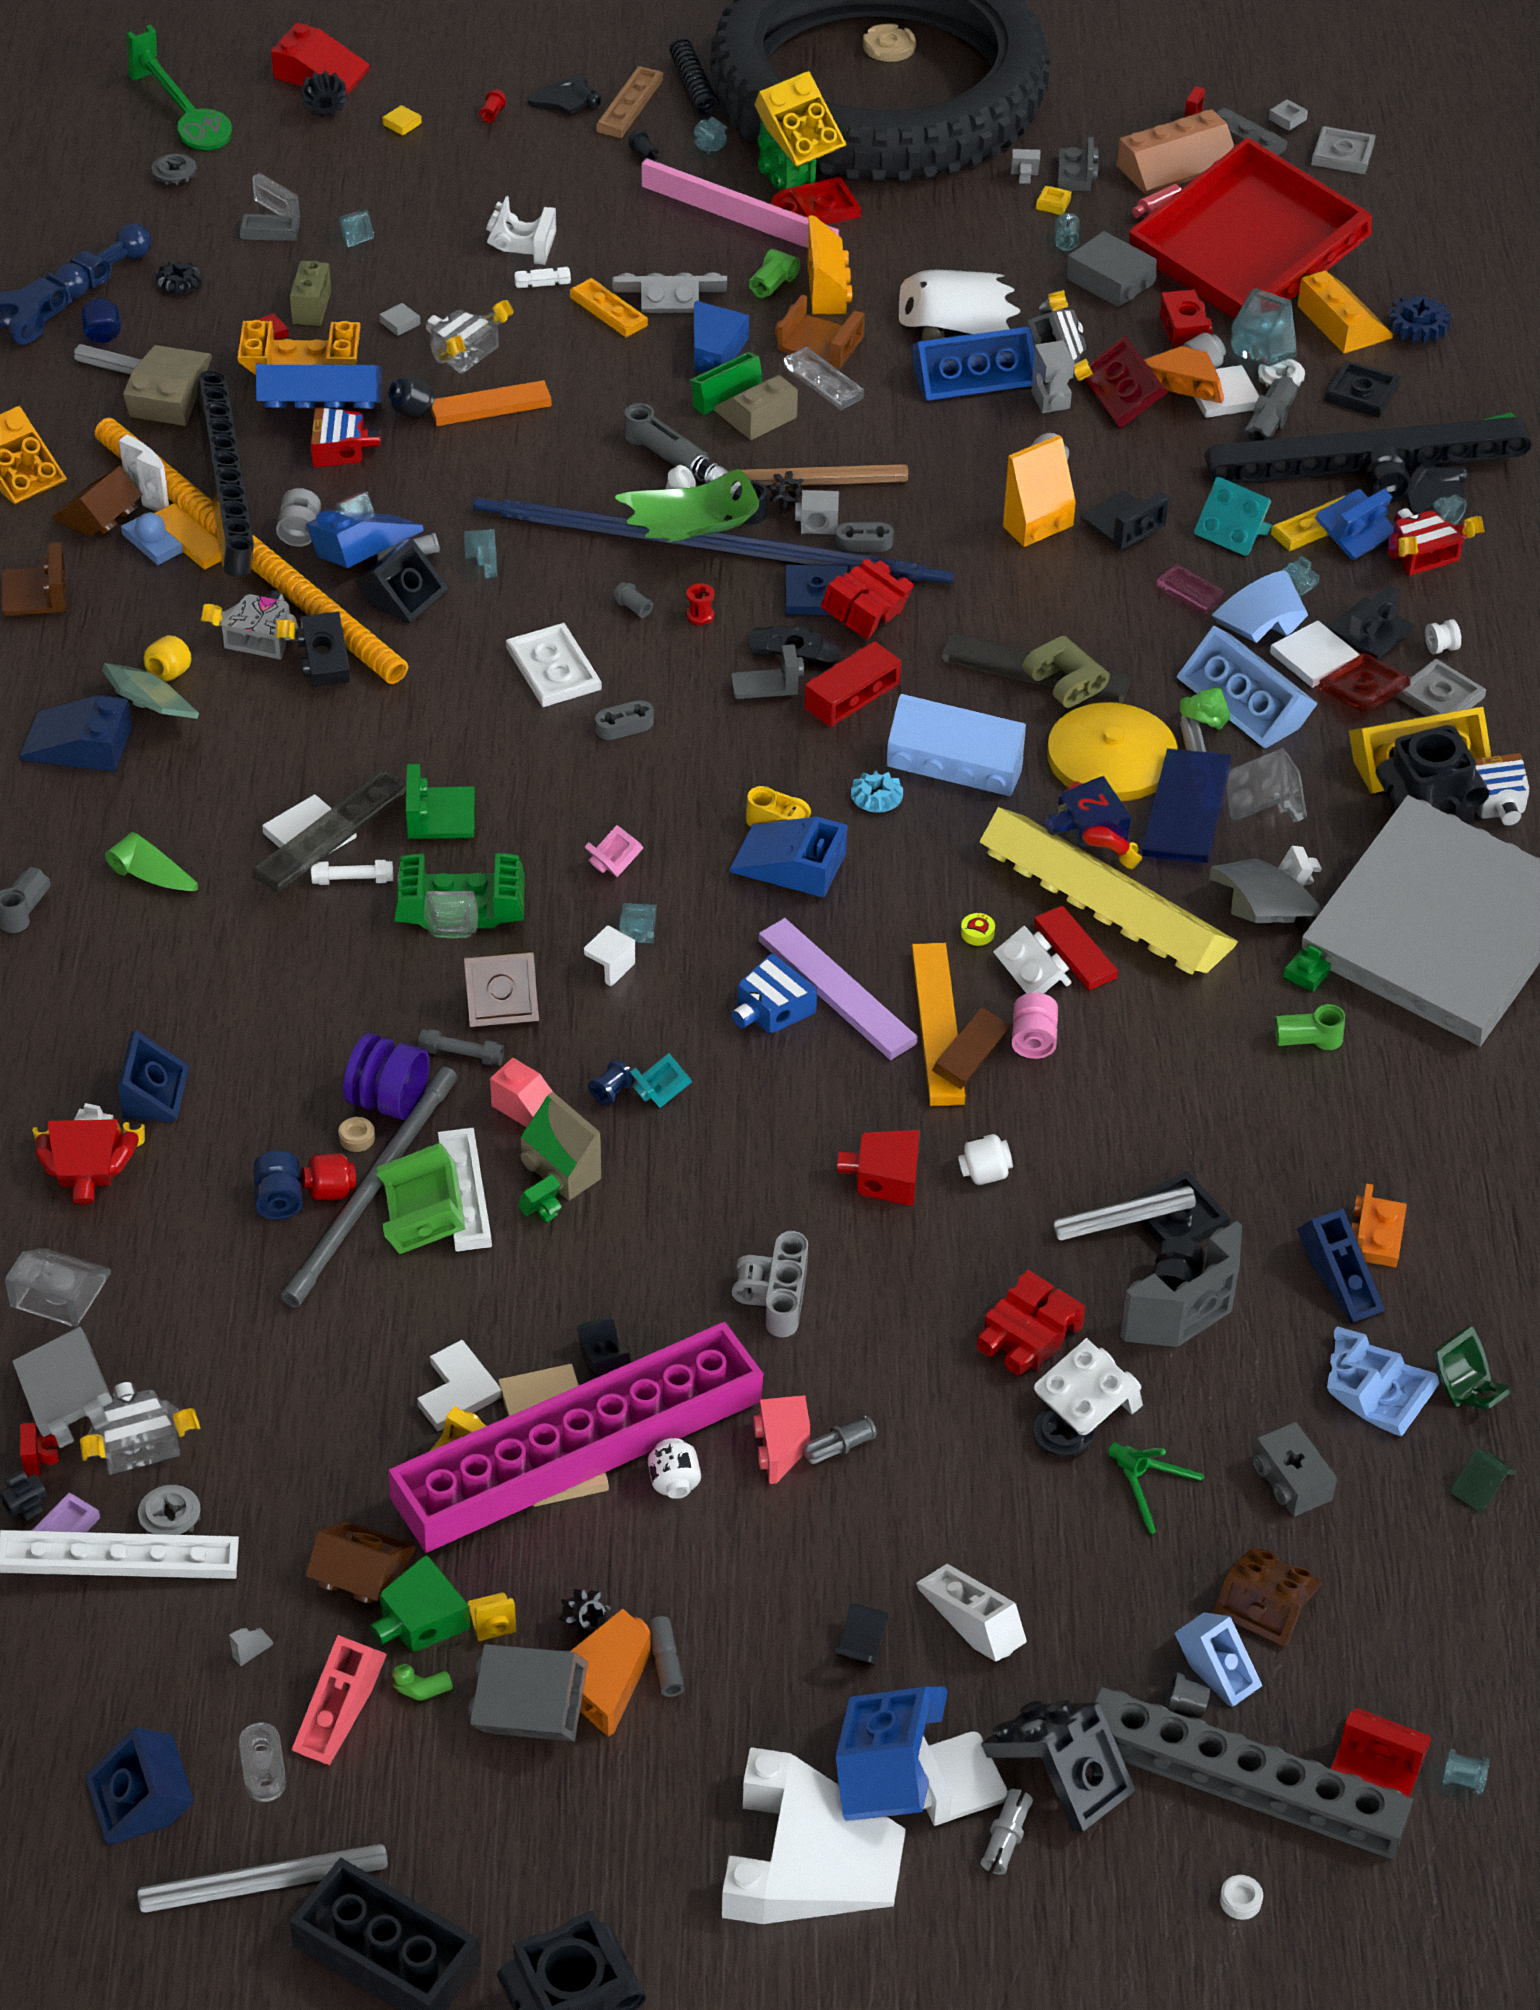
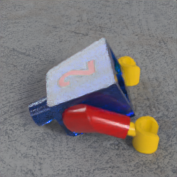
[1045,776,1142,869]

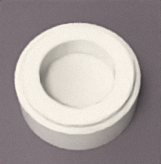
[1220,1875,1263,1920]

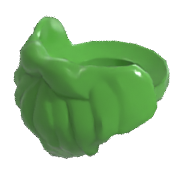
[1180,688,1230,731]

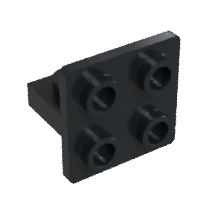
[1329,585,1414,660]

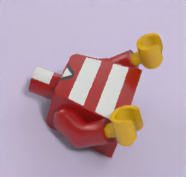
[1388,509,1485,576]

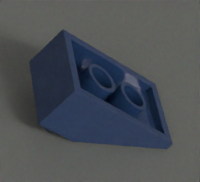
[20,695,132,772]

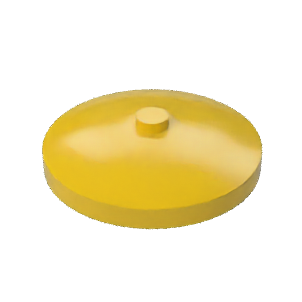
[1047,703,1177,802]

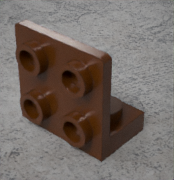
[2,542,66,616]
[1213,1548,1322,1647]

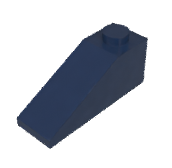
[1297,1208,1385,1324]

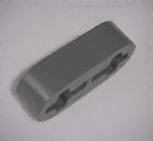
[835,522,894,552]
[595,700,654,740]

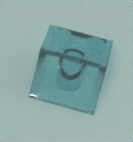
[1231,288,1297,367]

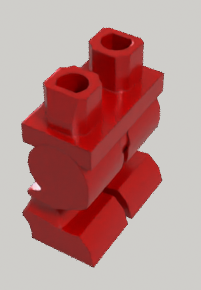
[820,559,913,640]
[977,1270,1085,1376]

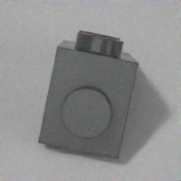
[731,645,804,699]

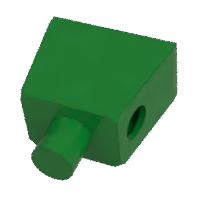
[369,1555,471,1652]

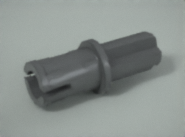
[802,1416,877,1464]

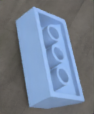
[1176,626,1318,748]
[887,694,1026,797]

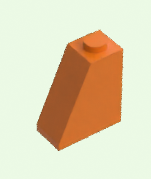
[570,1609,651,1737]

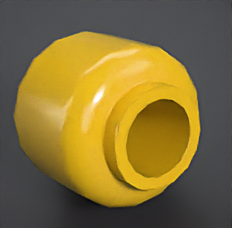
[143,635,191,682]

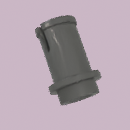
[614,582,654,618]

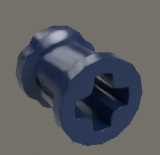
[588,1060,635,1106]

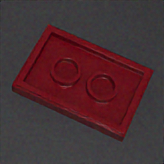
[1085,335,1168,429]

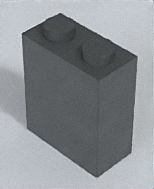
[1066,231,1157,308]
[469,1644,588,1742]

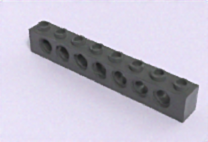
[1095,1687,1413,1860]

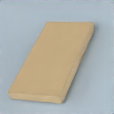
[499,1364,609,1507]

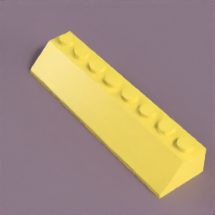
[979,807,1238,975]

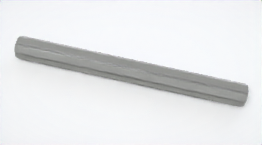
[138,1844,388,1913]

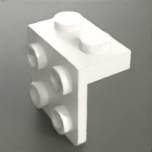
[1034,1338,1143,1435]
[918,1732,1008,1826]

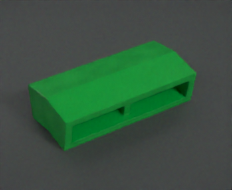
[690,352,762,415]

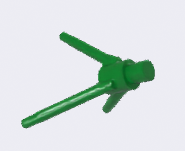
[1108,1443,1204,1534]

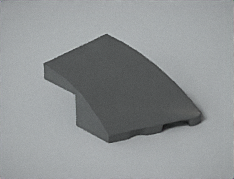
[1209,858,1322,923]

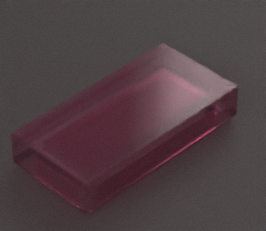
[1157,564,1226,615]

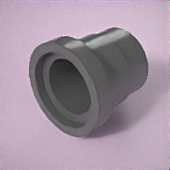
[1165,1672,1210,1717]

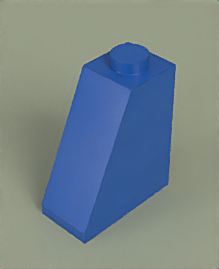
[694,301,749,373]

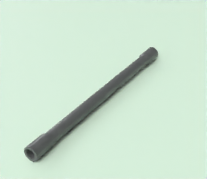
[280,1067,458,1308]

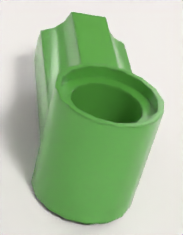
[749,249,800,299]
[1275,1004,1345,1050]

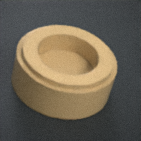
[338,1117,375,1152]

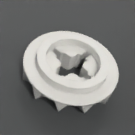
[1258,357,1305,388]

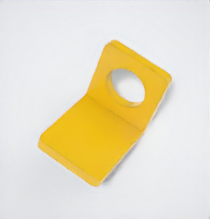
[468,1593,517,1641]

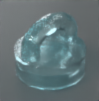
[1433,494,1467,524]

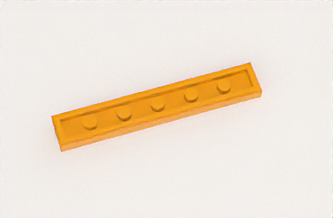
[912,943,966,1106]

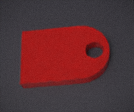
[771,177,861,225]

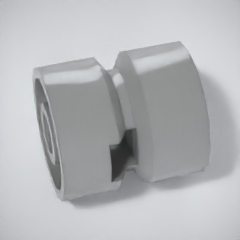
[276,488,321,547]

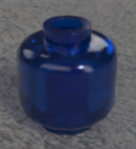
[81,298,121,343]

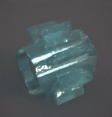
[694,117,727,154]

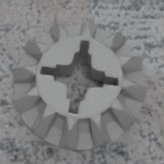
[138,1485,201,1535]

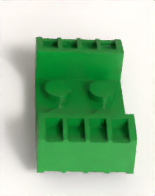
[394,853,525,929]

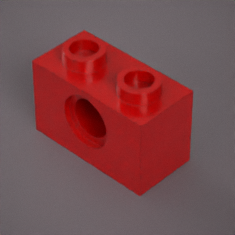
[1159,289,1212,349]

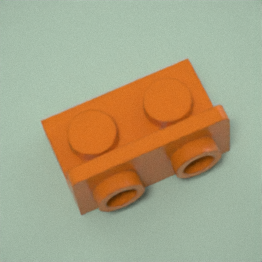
[1351,1183,1407,1268]

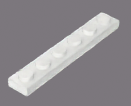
[0,1530,239,1579]

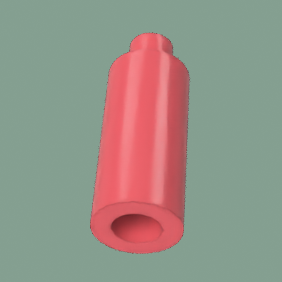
[1132,184,1181,219]

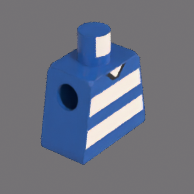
[731,953,817,1033]

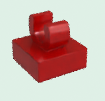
[20,1422,59,1477]

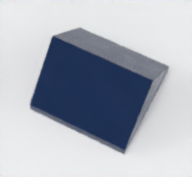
[118,1030,190,1122]

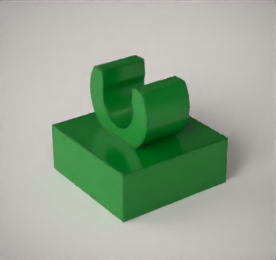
[1283,945,1332,993]
[517,1174,562,1223]

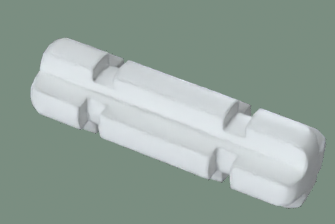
[514,267,571,288]

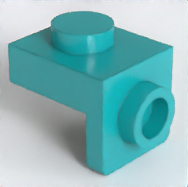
[630,1053,693,1108]

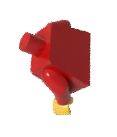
[32,1119,145,1205]

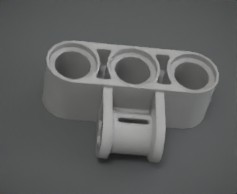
[731,1231,808,1337]

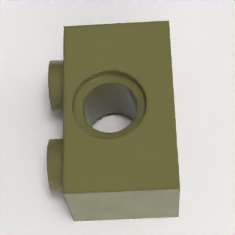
[290,261,331,326]

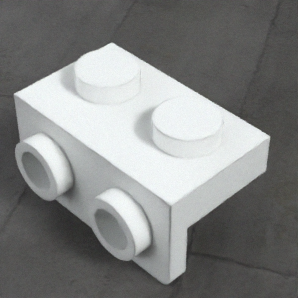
[993,925,1072,994]

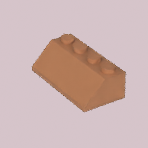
[1117,109,1234,195]

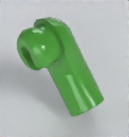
[392,1664,453,1701]

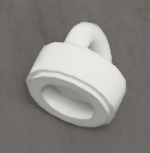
[666,465,696,489]

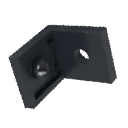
[981,1700,1136,1831]

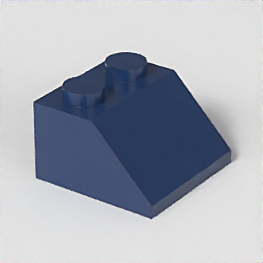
[85,1727,194,1845]

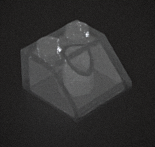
[5,1248,111,1328]

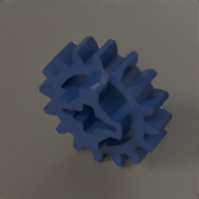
[1387,294,1451,344]

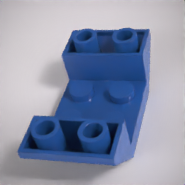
[836,1687,948,1821]

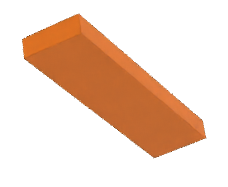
[431,380,552,426]

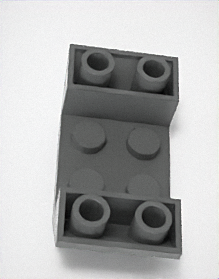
[1120,1221,1242,1347]

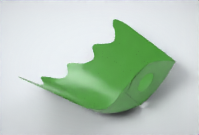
[615,469,759,542]

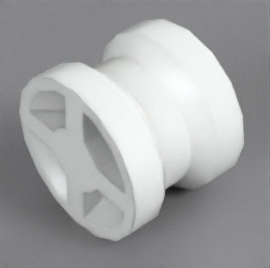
[1425,619,1461,654]

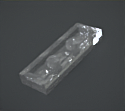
[784,347,864,410]

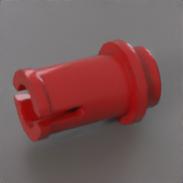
[479,89,507,123]

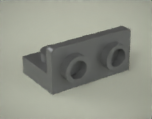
[1058,137,1099,191]

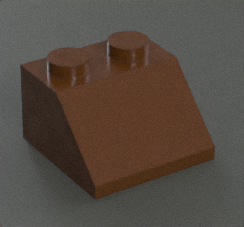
[52,465,143,537]
[306,1520,416,1603]

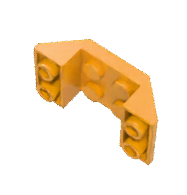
[238,320,361,375]

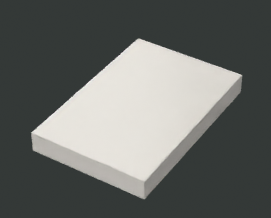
[506,623,602,707]

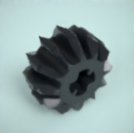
[300,70,347,118]

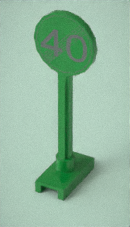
[127,24,232,150]

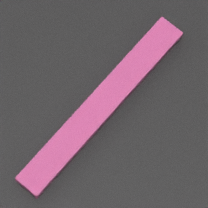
[642,159,839,248]

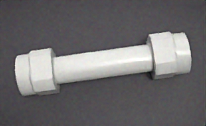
[311,860,393,885]

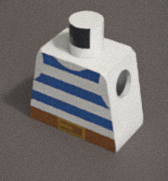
[1475,753,1529,825]

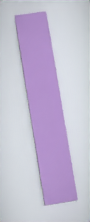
[759,918,918,1060]

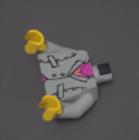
[200,590,299,660]

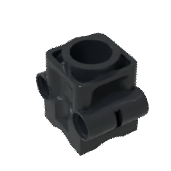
[1375,725,1490,824]
[497,1910,647,2010]

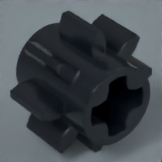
[766,471,803,509]
[0,1470,48,1520]
[558,1588,610,1637]

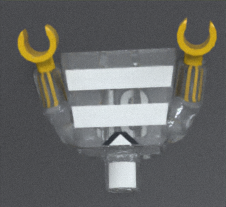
[426,300,514,374]
[80,1382,201,1475]

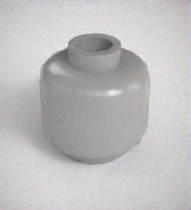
[1183,332,1226,369]

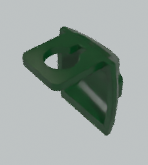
[1434,1326,1511,1409]

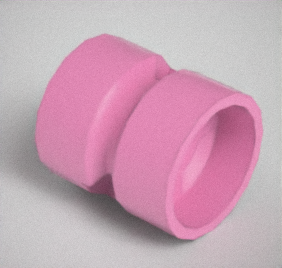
[1012,993,1058,1059]

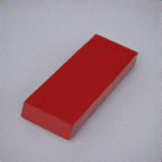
[1034,906,1118,991]

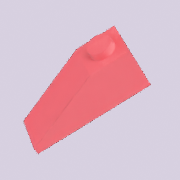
[292,1635,387,1765]

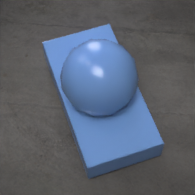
[121,513,183,565]

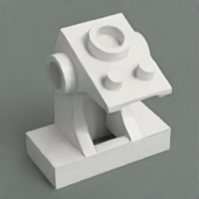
[486,196,556,265]

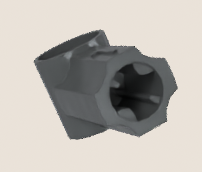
[0,867,51,933]

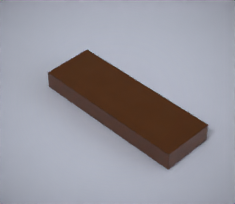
[932,1007,1011,1089]

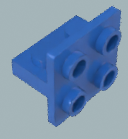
[1315,488,1394,560]

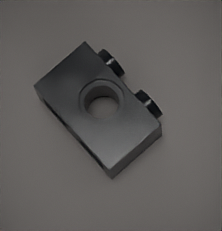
[296,611,350,687]

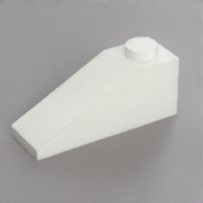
[917,1564,1027,1662]

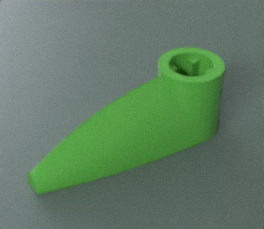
[105,832,198,891]

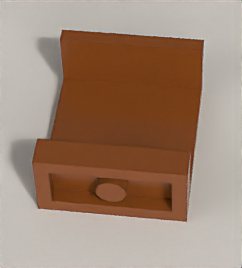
[774,295,865,369]

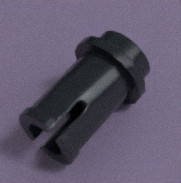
[628,130,659,161]

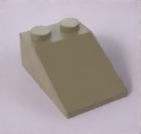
[123,345,212,426]

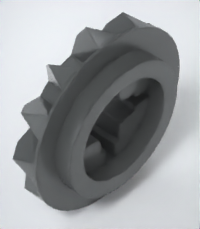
[152,154,197,185]

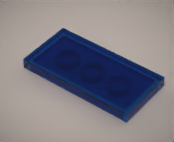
[1142,748,1232,863]

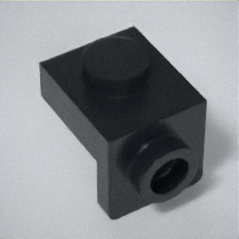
[577,1316,631,1376]

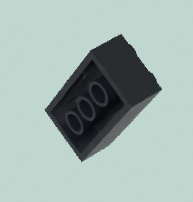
[289,1857,481,2010]

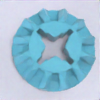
[851,770,903,812]

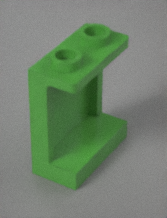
[376,1143,466,1254]

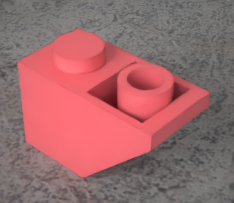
[753,1395,810,1484]

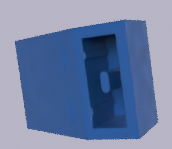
[730,816,847,898]

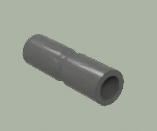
[647,1616,685,1697]

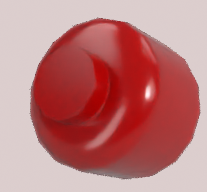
[301,1153,356,1201]

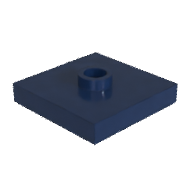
[785,565,848,615]

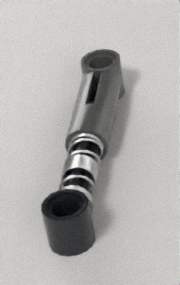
[624,403,767,524]

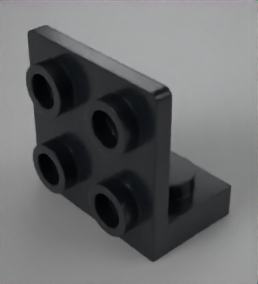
[1081,491,1169,550]

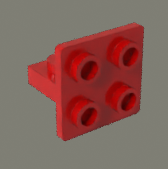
[1331,1708,1431,1797]

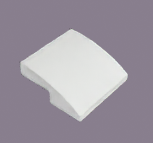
[119,434,169,512]

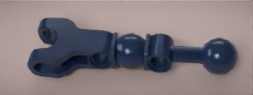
[0,223,152,345]

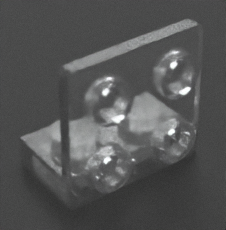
[1225,748,1307,822]

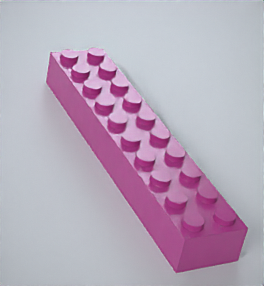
[388,1321,763,1553]

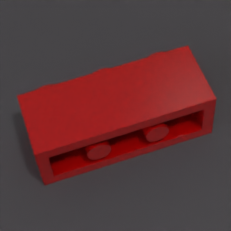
[805,641,901,727]

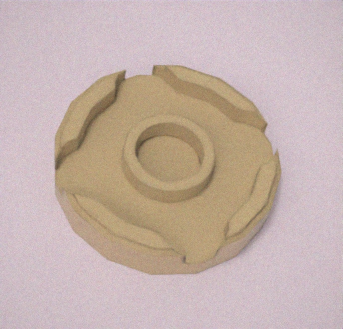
[863,24,916,62]

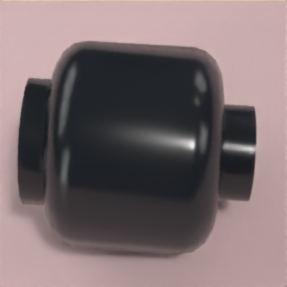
[388,375,435,417]

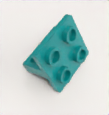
[1194,477,1272,556]

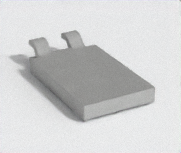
[12,1326,113,1448]

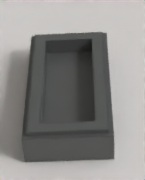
[239,214,299,241]

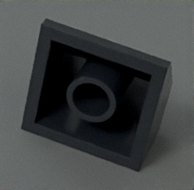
[354,538,449,624]

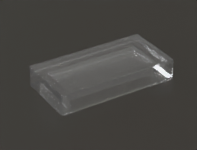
[252,173,300,219]

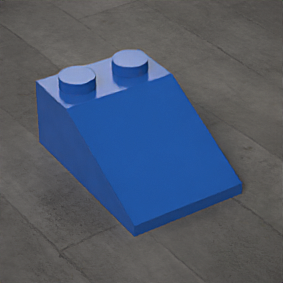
[306,510,424,568]

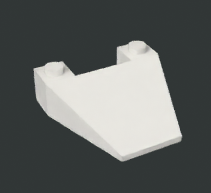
[722,1747,905,1924]

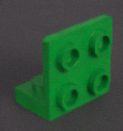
[758,123,816,191]
[406,764,475,839]

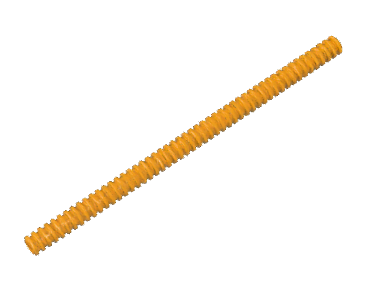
[95,418,408,684]

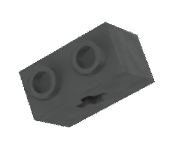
[1252,1422,1337,1517]

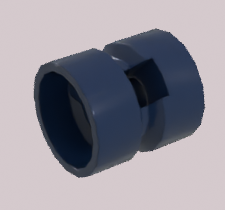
[253,1151,303,1220]

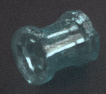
[1054,213,1080,251]
[1442,1748,1490,1794]

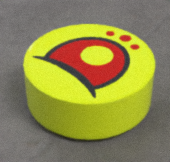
[961,913,995,946]

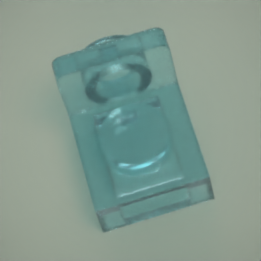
[464,529,497,578]
[619,903,657,944]

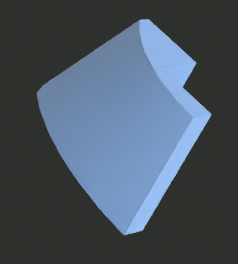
[1212,570,1308,643]
[1327,1326,1440,1437]

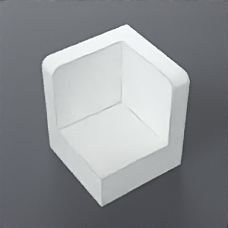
[584,926,635,986]

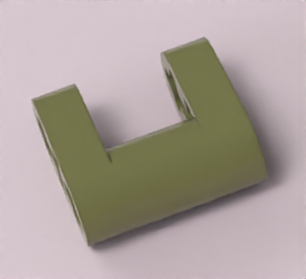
[1022,636,1110,708]

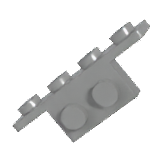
[612,273,727,313]

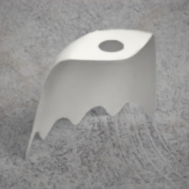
[899,269,1020,334]

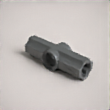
[1244,375,1298,442]

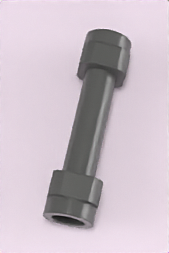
[418,1029,505,1066]

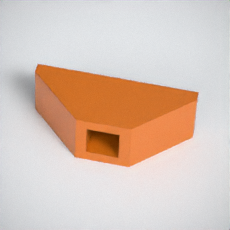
[1144,346,1224,403]

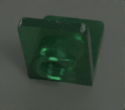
[1451,1448,1517,1512]

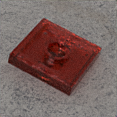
[1319,652,1410,714]

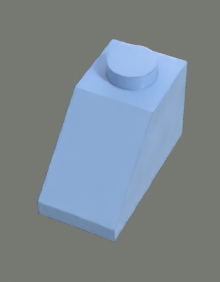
[1175,1612,1262,1707]

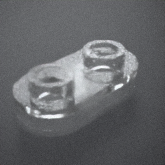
[239,1722,286,1802]

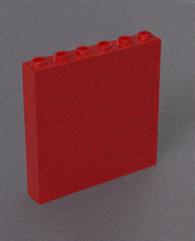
[1129,137,1372,331]

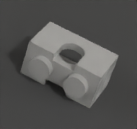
[1031,340,1075,413]

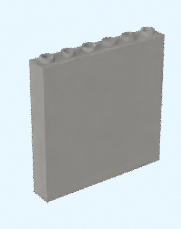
[1302,795,1540,1047]

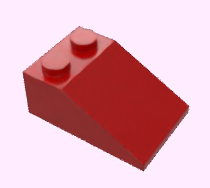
[271,23,370,95]

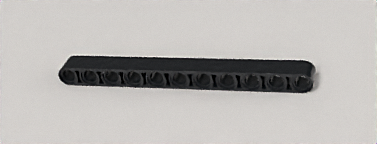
[197,370,254,577]
[1204,417,1532,483]

